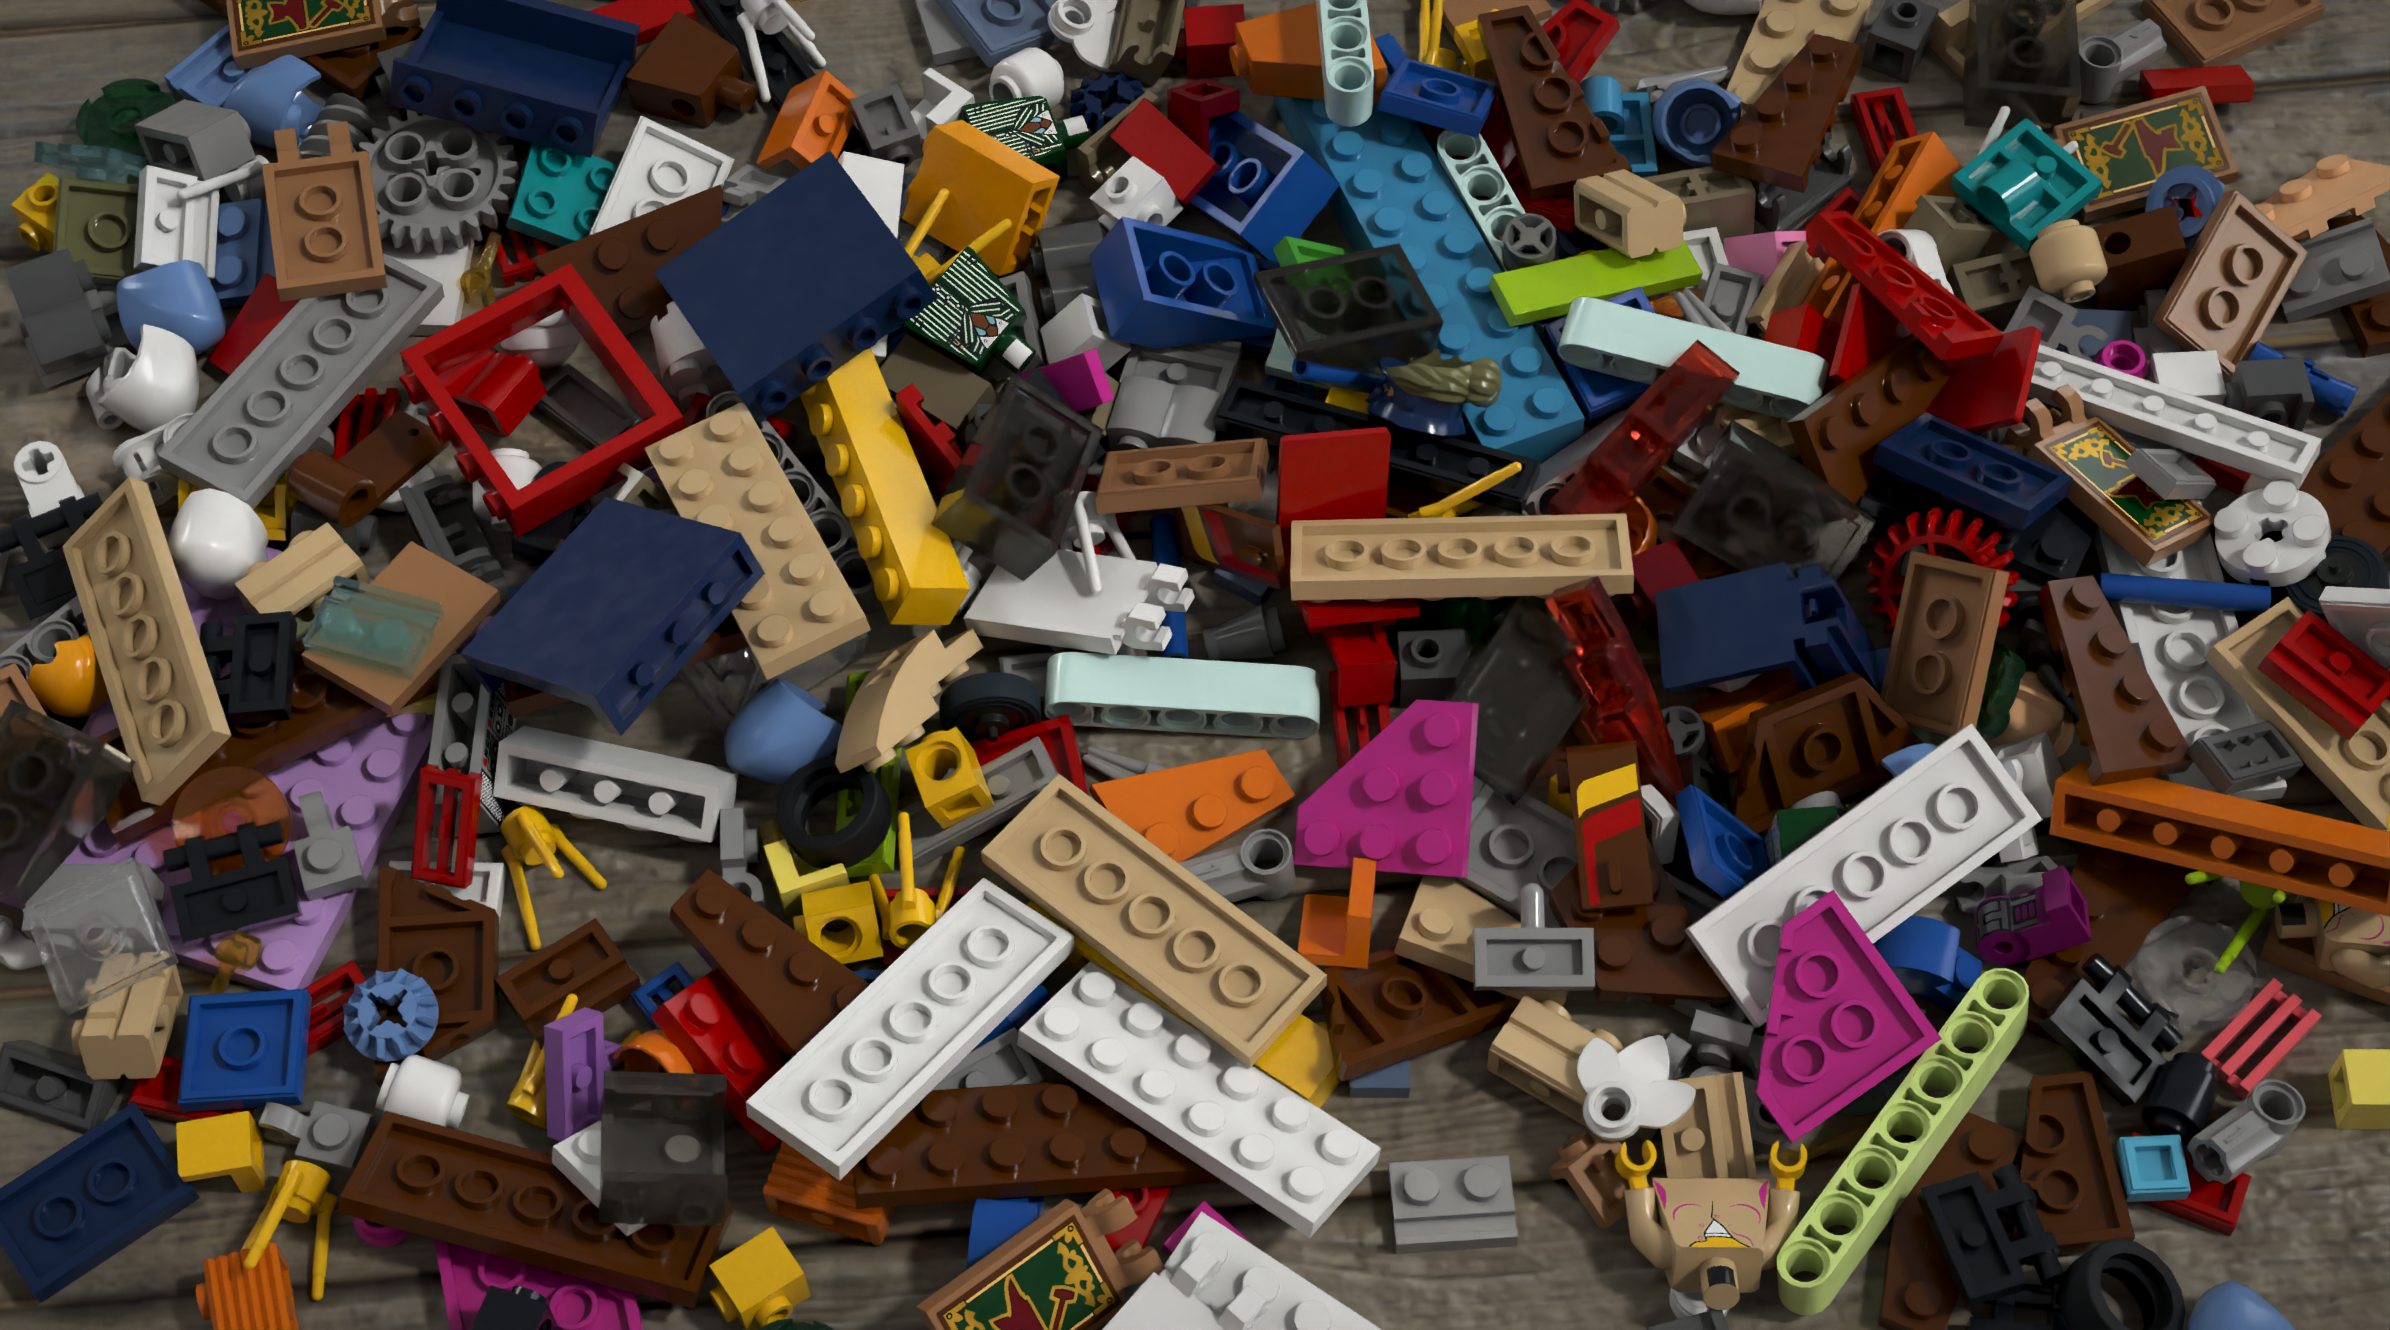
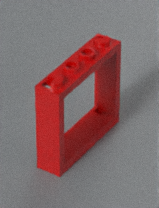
[399,263,685,537]

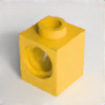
[904,727,995,829]
[793,880,884,964]

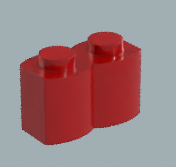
[437,347,547,437]

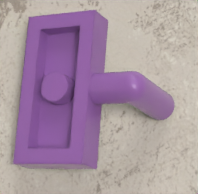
[544,1007,625,1141]

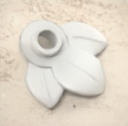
[1048,0,1119,72]
[1577,1035,1696,1141]

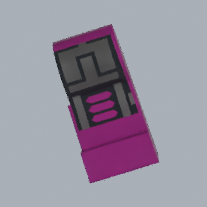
[1974,866,2092,965]

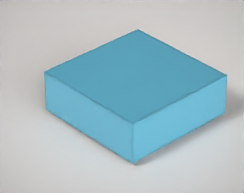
[2115,1135,2191,1202]

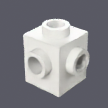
[1089,156,1183,235]

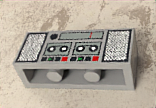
[428,654,516,836]

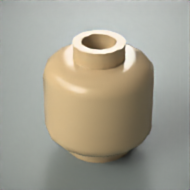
[2029,219,2108,303]

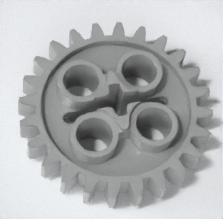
[359,110,520,254]

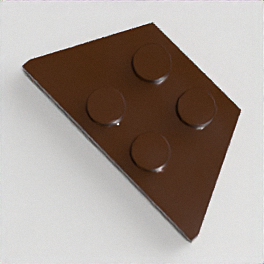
[532,185,723,336]
[1731,671,1924,834]
[1548,837,1732,1008]
[374,866,499,1087]
[1320,945,1521,1082]

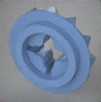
[2145,165,2226,250]
[343,968,439,1062]

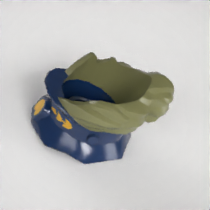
[1365,349,1502,437]

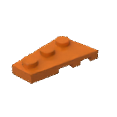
[1089,749,1295,863]

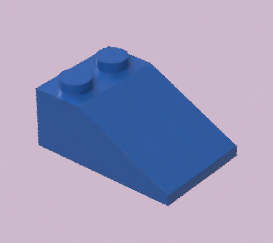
[1188,111,1340,263]
[1089,216,1276,348]

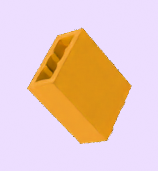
[902,120,1060,276]

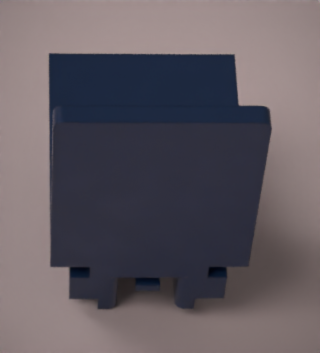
[1655,562,1891,695]

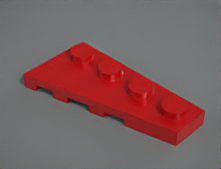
[1422,0,1621,178]
[1808,210,2004,361]

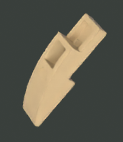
[835,628,983,773]

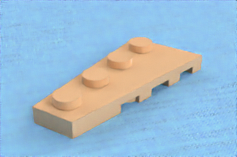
[2185,154,2390,259]

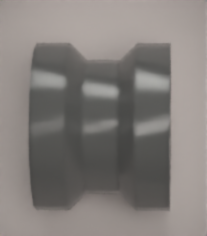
[1502,213,1557,271]
[1648,706,1710,767]

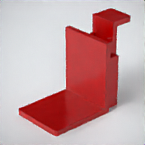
[1764,282,2042,434]
[1276,427,1420,707]

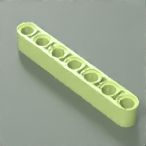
[1777,968,2029,1315]

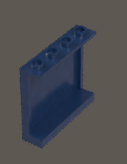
[388,0,640,158]
[654,151,938,423]
[460,497,765,736]

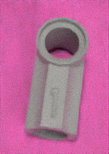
[2067,18,2167,104]
[1179,829,1296,903]
[2187,1079,2306,1185]

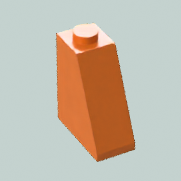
[1229,2,1387,104]

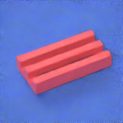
[2200,978,2322,1100]

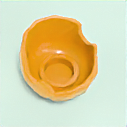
[28,635,109,718]

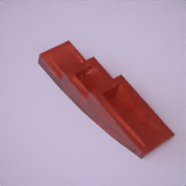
[1547,339,1740,515]
[1545,576,1684,804]

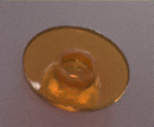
[172,766,291,875]

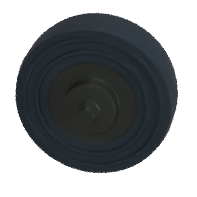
[2284,535,2389,624]
[939,672,1041,743]

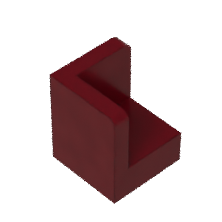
[1167,78,1240,155]

